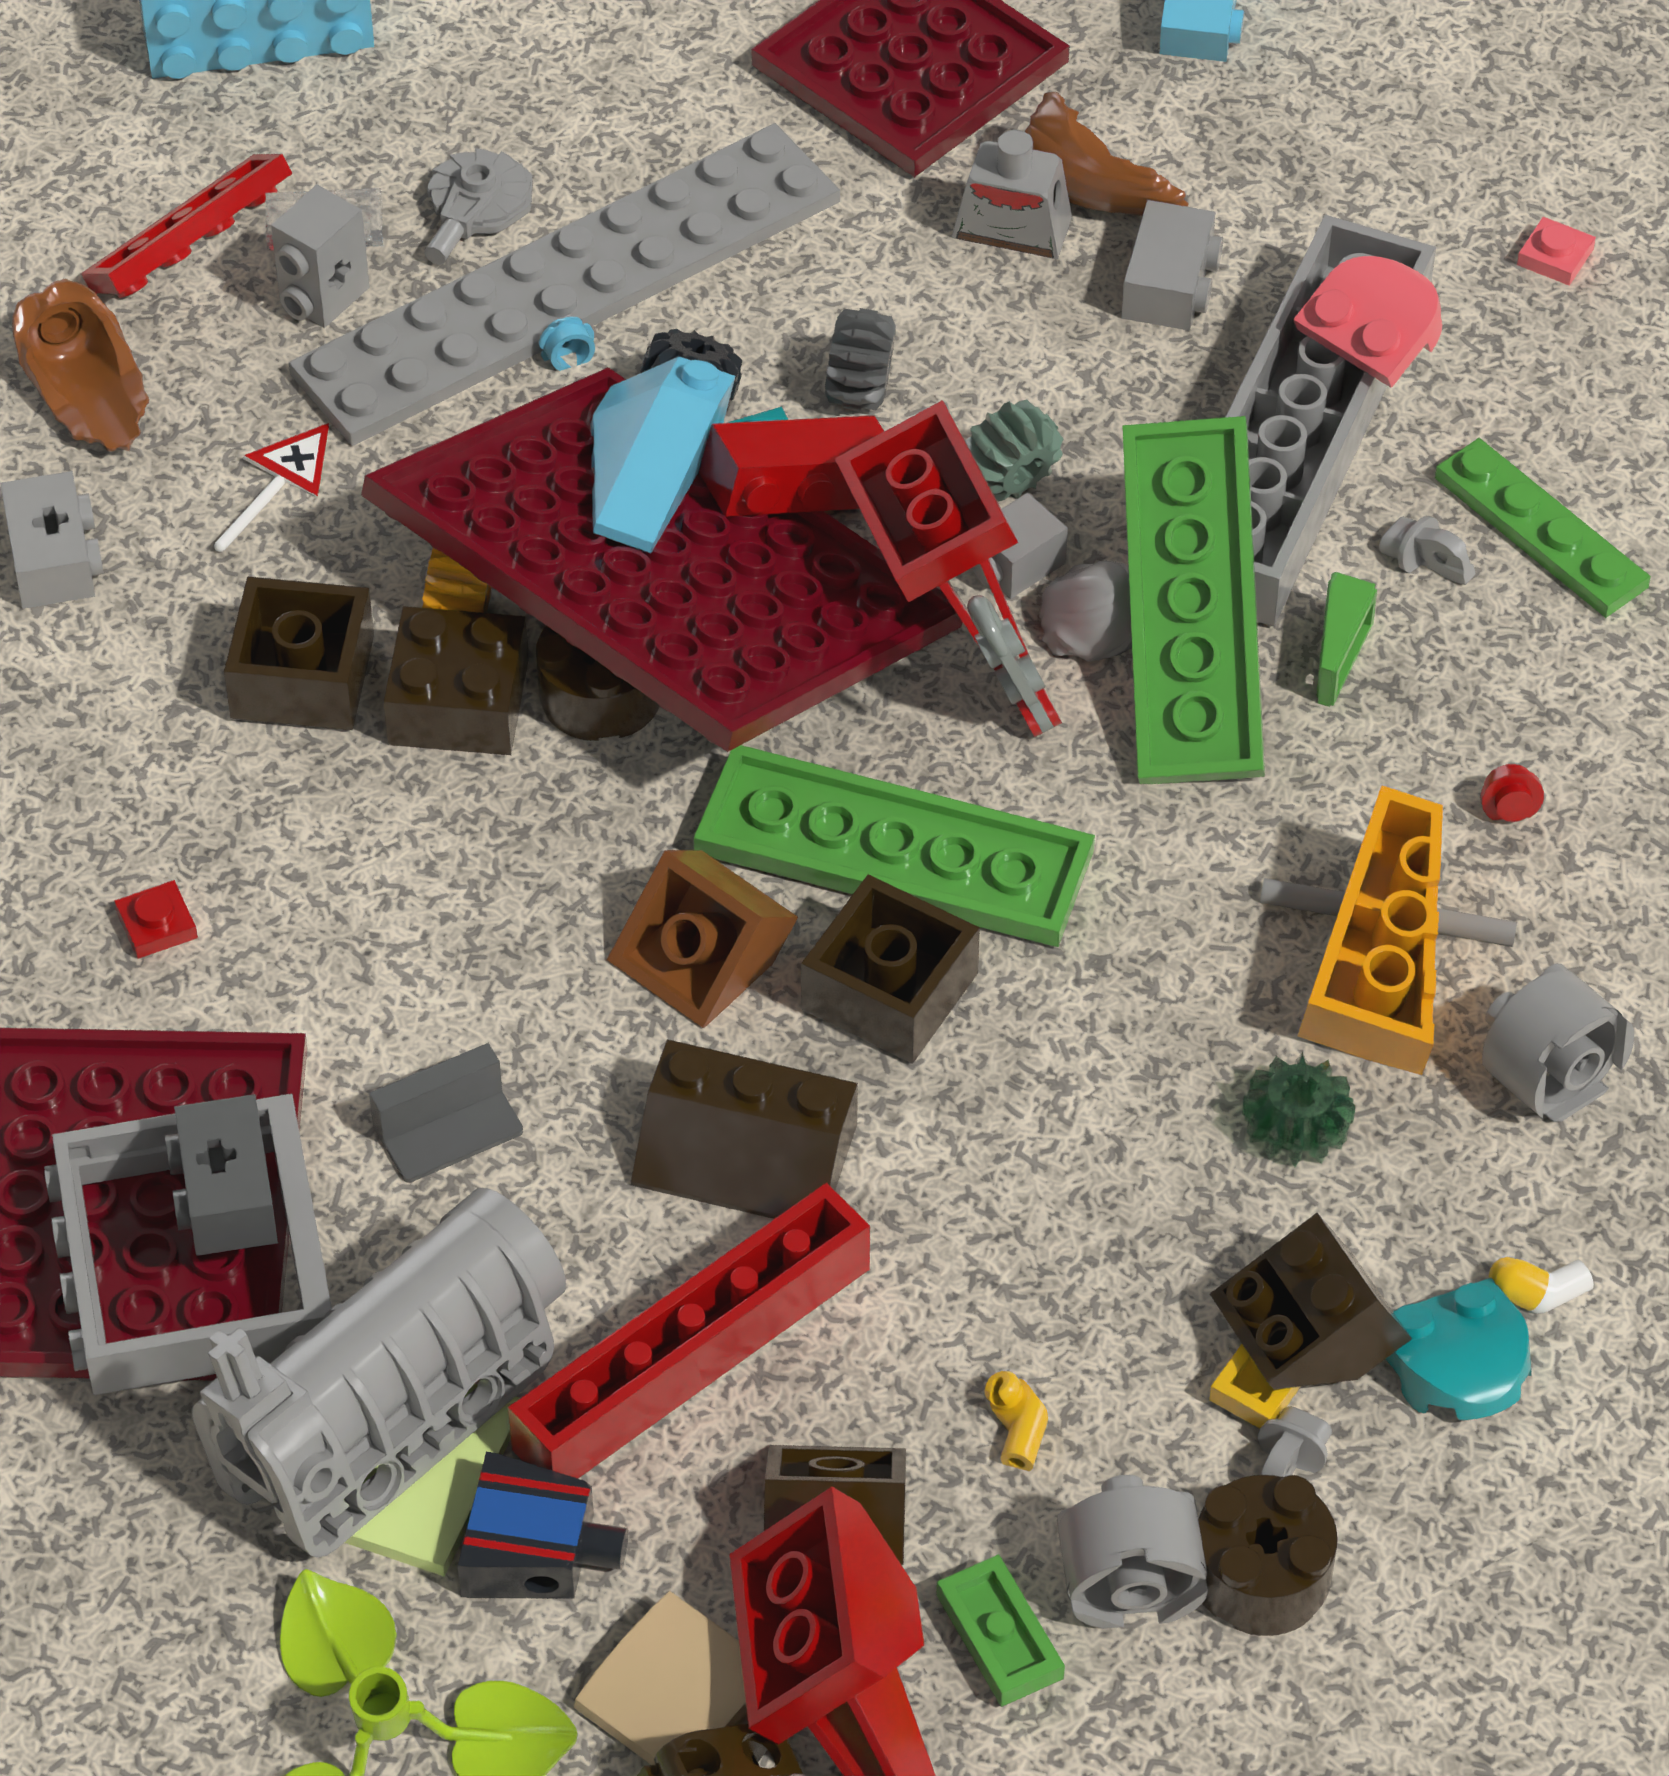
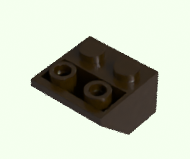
[1210,1213,1412,1389]

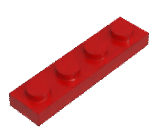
[81,154,293,298]

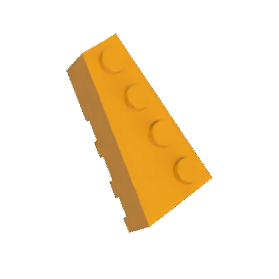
[1297,785,1443,1075]

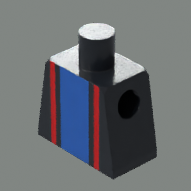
[458,1451,628,1599]

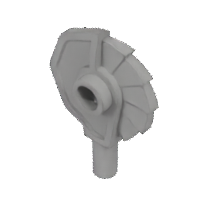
[424,148,533,265]

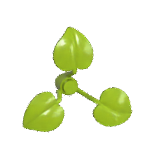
[280,1569,578,1776]

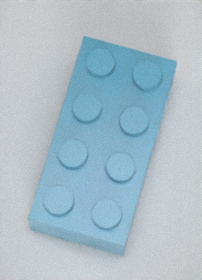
[139,0,375,79]

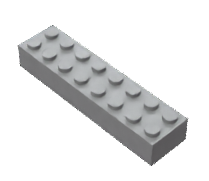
[1226,215,1436,627]

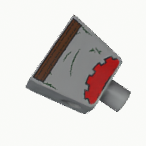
[952,130,1072,259]

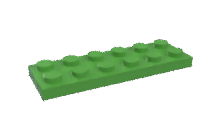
[1122,416,1265,784]
[694,745,1095,947]

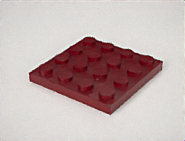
[751,0,1070,178]

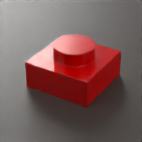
[114,880,198,959]

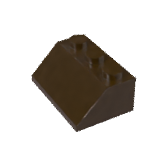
[631,1039,858,1219]

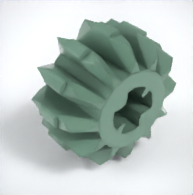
[965,399,1064,502]

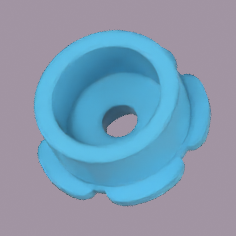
[539,317,595,371]

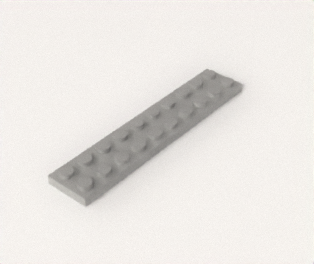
[289,123,840,446]

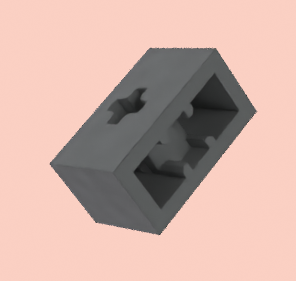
[165,1094,278,1256]

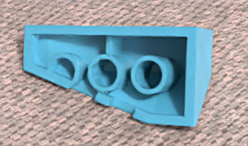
[591,357,735,553]

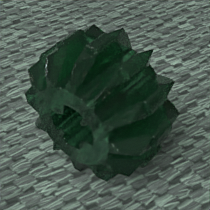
[1242,1052,1355,1168]

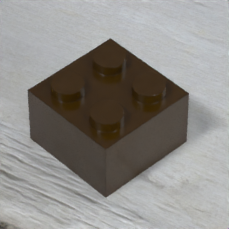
[224,576,374,730]
[383,606,529,756]
[801,874,980,1064]

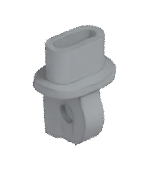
[1379,516,1476,585]
[1258,1406,1332,1477]

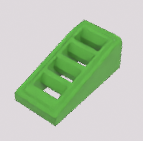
[1316,572,1377,707]

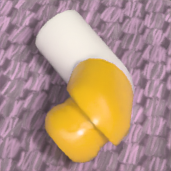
[1489,1257,1594,1314]

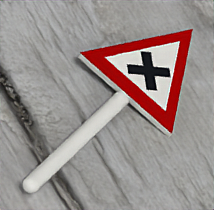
[214,422,330,552]

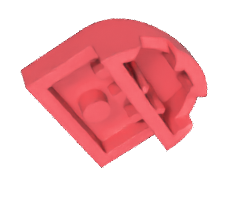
[1293,256,1442,388]

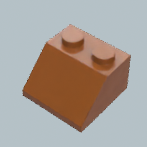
[607,850,798,1028]

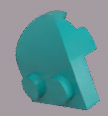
[1386,1278,1532,1420]

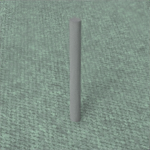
[1260,878,1517,947]

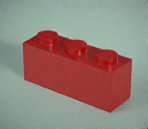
[699,415,884,517]

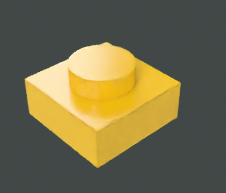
[1209,1344,1301,1429]

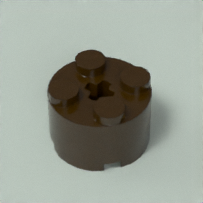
[536,625,660,741]
[1198,1475,1338,1636]

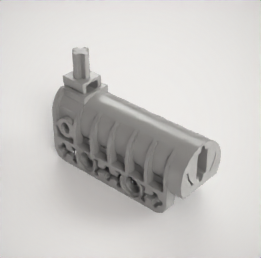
[192,1188,566,1557]

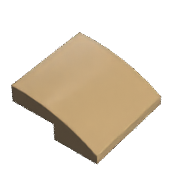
[574,1591,747,1765]

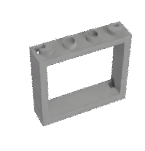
[44,1094,332,1395]

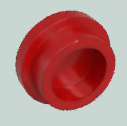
[1480,764,1544,822]

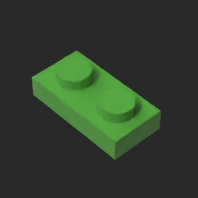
[936,1554,1065,1707]

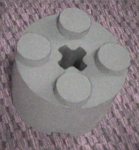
[1482,963,1634,1122]
[1057,1475,1208,1629]

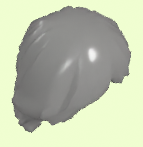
[1039,560,1132,662]

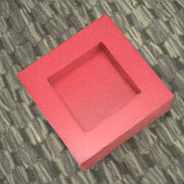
[1517,216,1596,286]

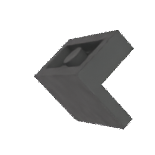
[369,1042,523,1183]

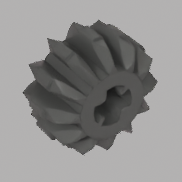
[825,308,896,411]

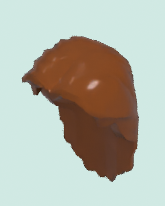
[1025,92,1189,216]
[12,278,149,452]

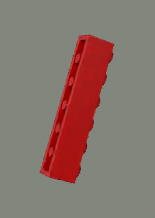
[508,1182,870,1478]

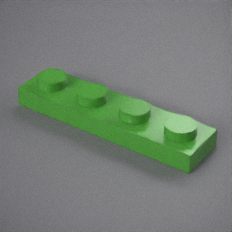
[1435,438,1651,618]

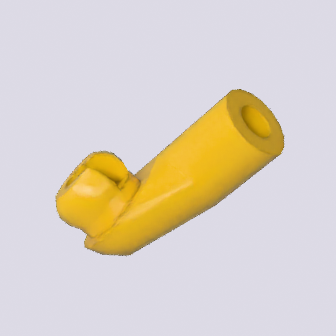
[984,1371,1048,1471]

